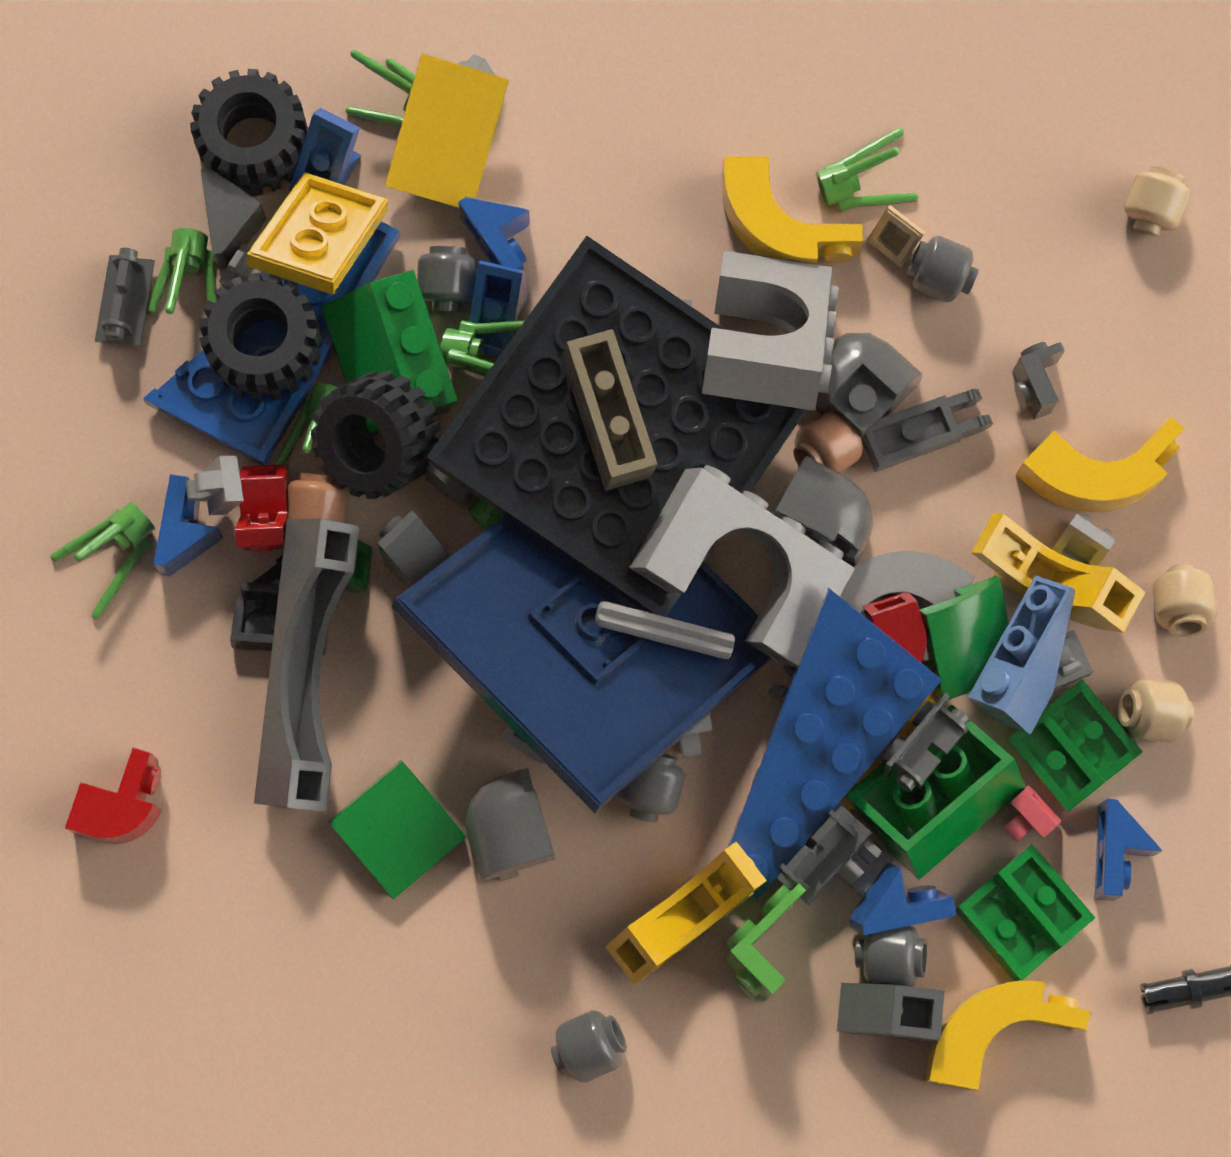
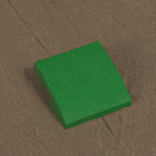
[920,576,1009,700]
[1007,679,1143,812]
[328,760,467,900]
[955,844,1096,981]

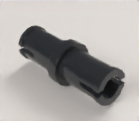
[1140,965,1231,1015]

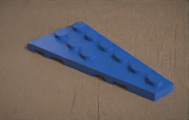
[143,221,400,465]
[727,587,941,901]

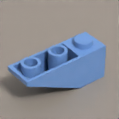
[968,575,1075,734]

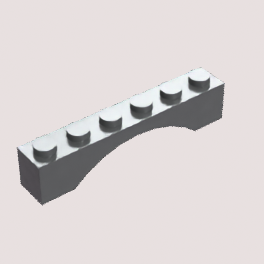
[254,519,359,811]

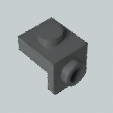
[1012,342,1065,420]

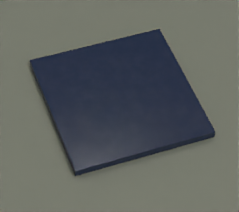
[392,516,772,813]

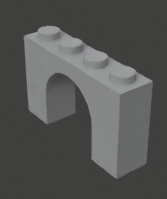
[702,251,839,411]
[629,465,855,667]

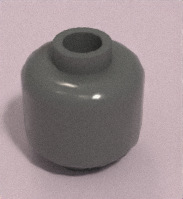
[907,236,979,302]
[417,246,477,312]
[617,753,685,823]
[855,926,928,987]
[551,1010,627,1083]

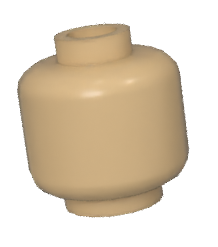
[1124,166,1191,237]
[1153,564,1217,637]
[1118,679,1194,742]

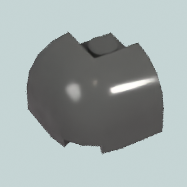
[815,333,923,437]
[774,456,873,567]
[466,768,555,882]

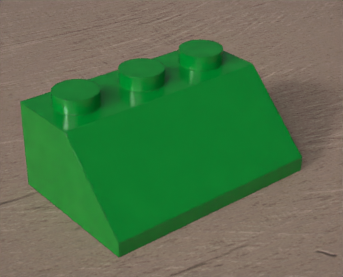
[321,269,458,436]
[846,705,1025,880]

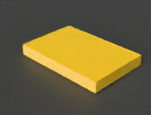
[385,53,509,208]
[247,172,388,295]

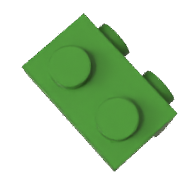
[724,883,806,1002]

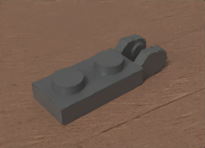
[861,388,993,472]

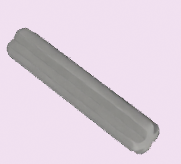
[595,601,735,659]

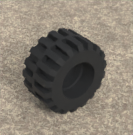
[190,69,308,195]
[199,273,322,401]
[311,371,441,499]

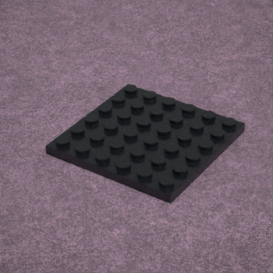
[426,236,807,617]

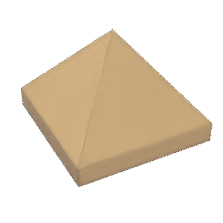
[866,205,926,268]

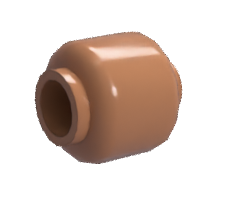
[793,411,863,473]
[287,473,348,523]

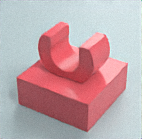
[1004,785,1062,842]

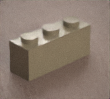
[562,329,658,491]

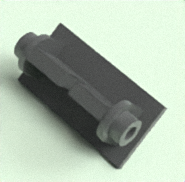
[95,248,155,347]
[882,693,969,792]
[777,803,873,905]

